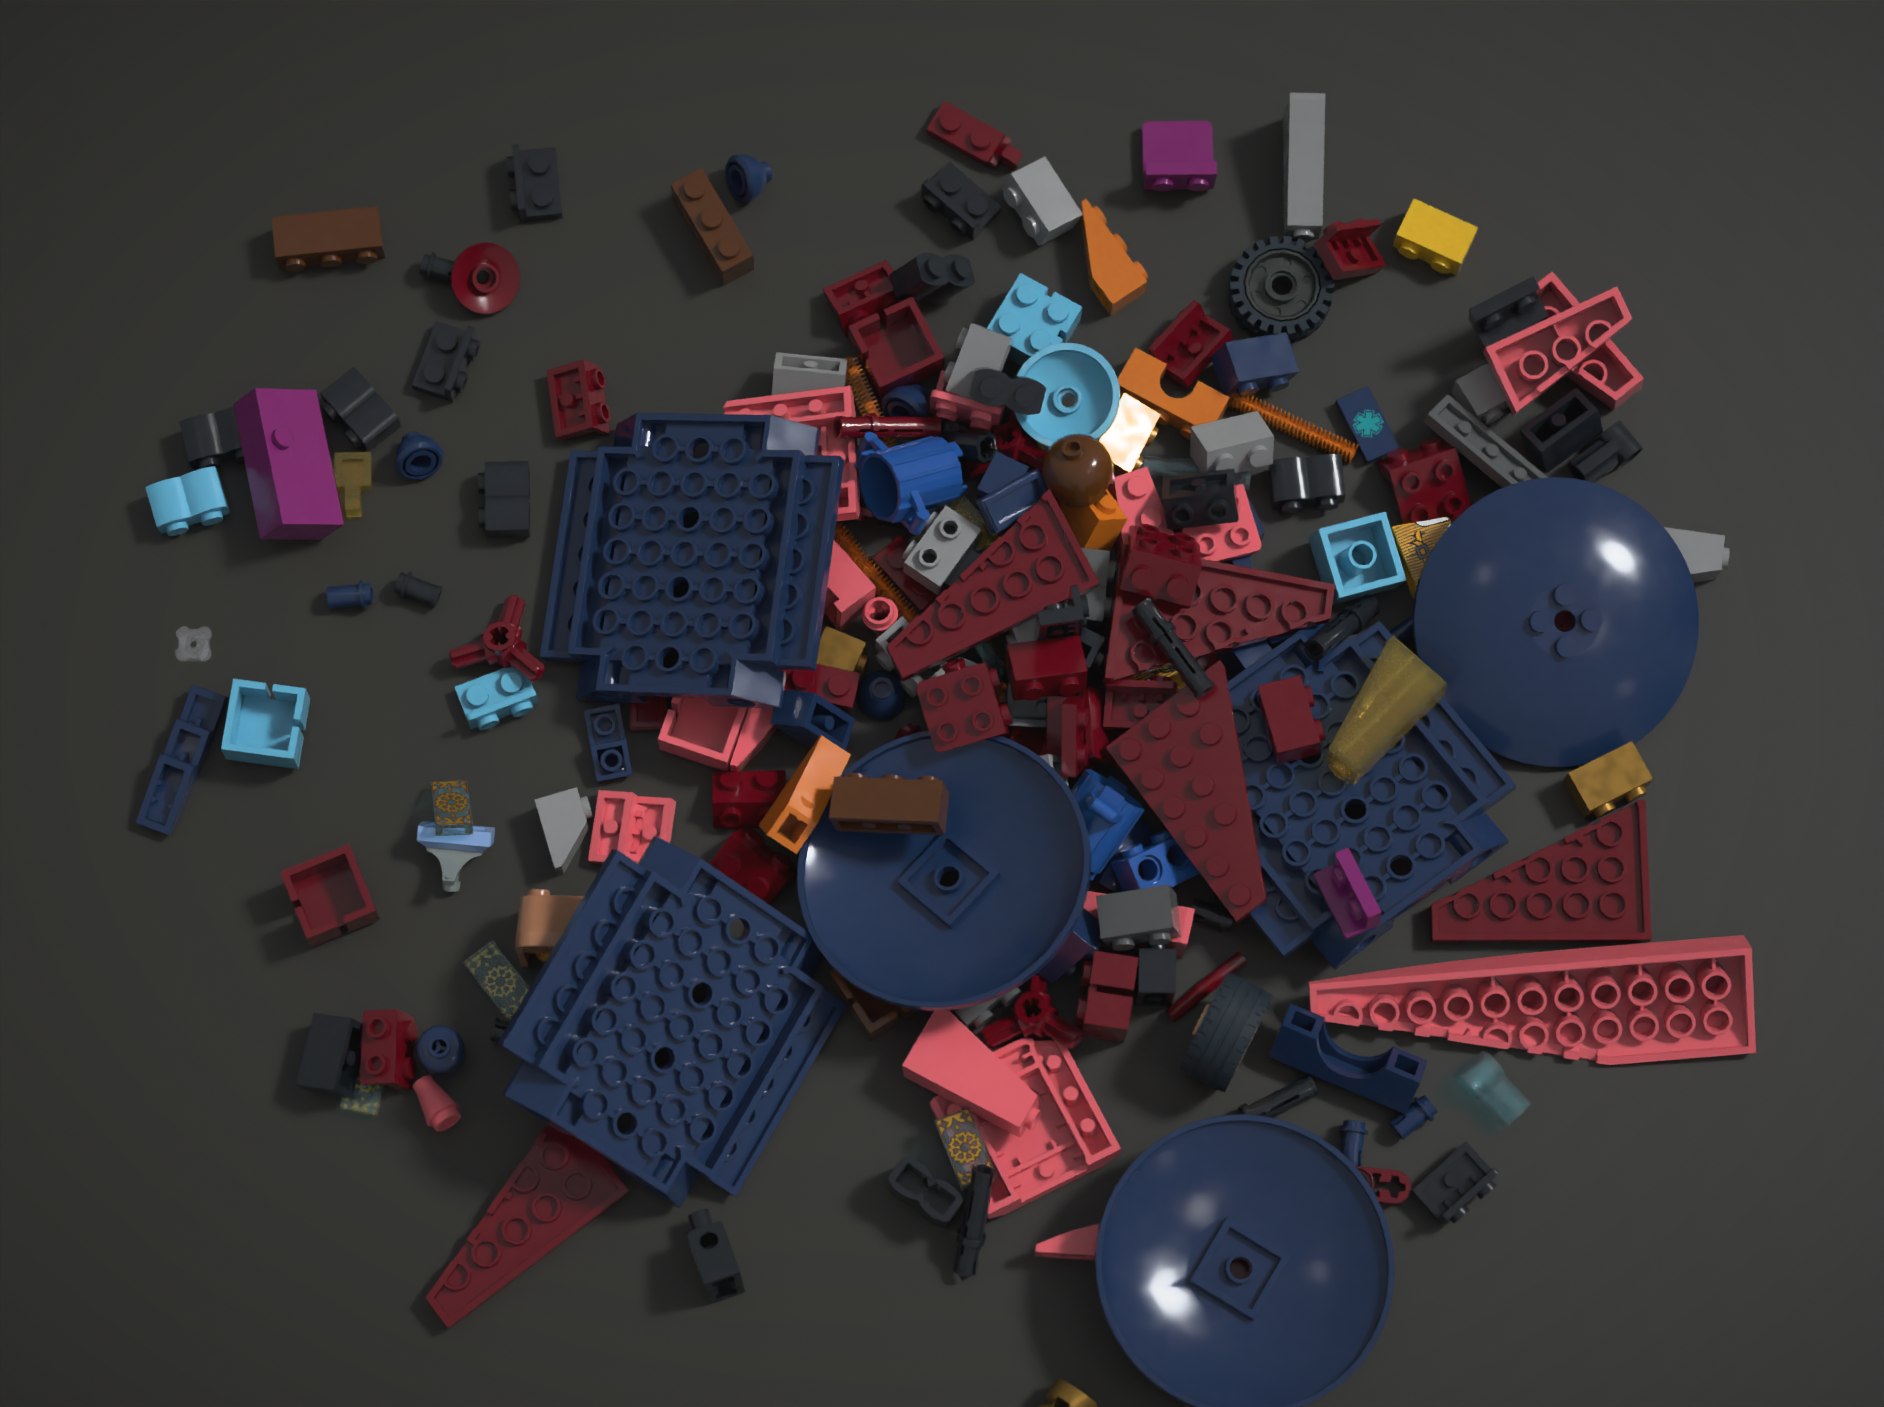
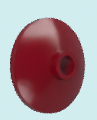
[451,242,520,314]

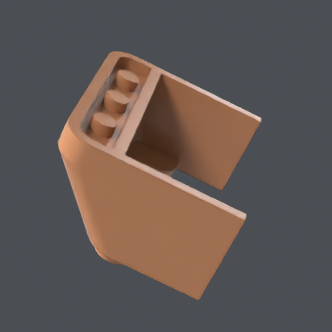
[515,889,584,967]

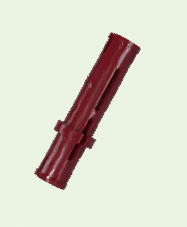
[833,413,941,439]

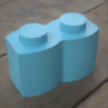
[145,466,230,536]

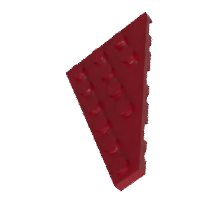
[1102,544,1335,683]
[1106,660,1268,923]
[1430,800,1652,943]

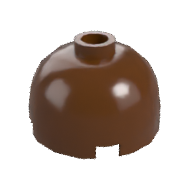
[1042,433,1115,507]

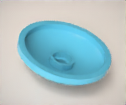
[1014,343,1120,447]

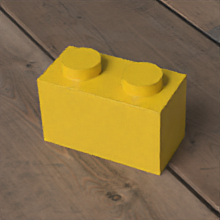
[1393,199,1478,275]

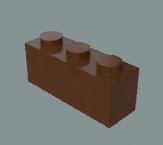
[671,167,754,286]
[271,206,385,272]
[829,773,950,835]

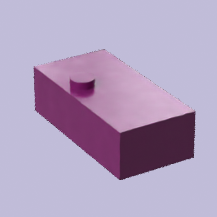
[233,388,344,540]

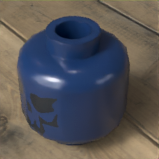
[416,1025,466,1077]

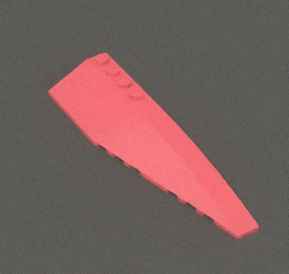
[1308,935,1756,1065]

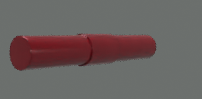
[1165,951,1247,1022]

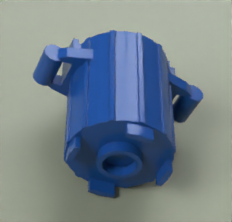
[854,432,968,535]
[1071,769,1145,881]

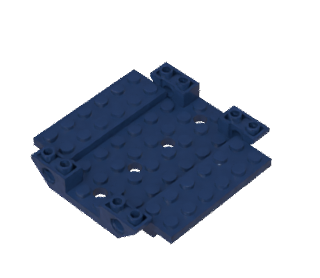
[540,413,845,709]
[1228,621,1516,970]
[497,836,846,1208]

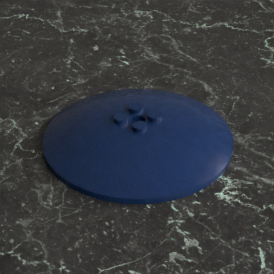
[1412,477,1699,767]
[797,731,1091,1011]
[1094,1114,1395,1407]

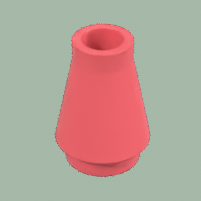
[862,597,898,637]
[412,1075,461,1132]

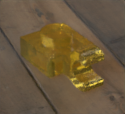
[335,452,372,517]

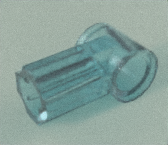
[1456,1051,1531,1127]

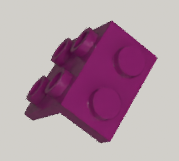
[1142,121,1217,191]

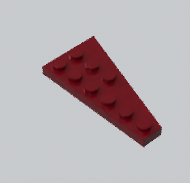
[886,489,1100,681]
[426,1125,629,1329]

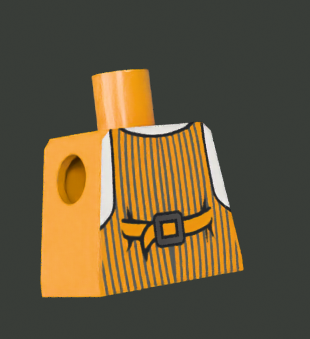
[1391,517,1451,599]

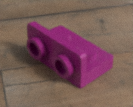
[1314,848,1382,939]

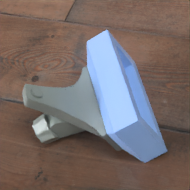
[417,821,495,892]

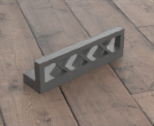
[1423,394,1548,488]

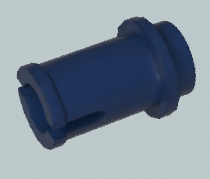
[327,580,374,609]
[1389,1095,1438,1140]
[1339,1120,1369,1167]

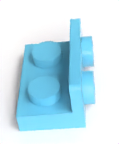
[455,666,539,730]

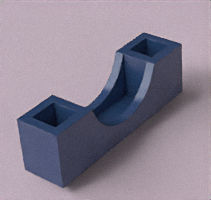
[1268,1003,1428,1114]

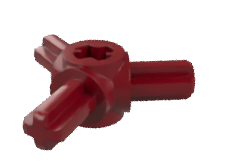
[963,410,1046,478]
[449,595,546,682]
[982,973,1083,1049]

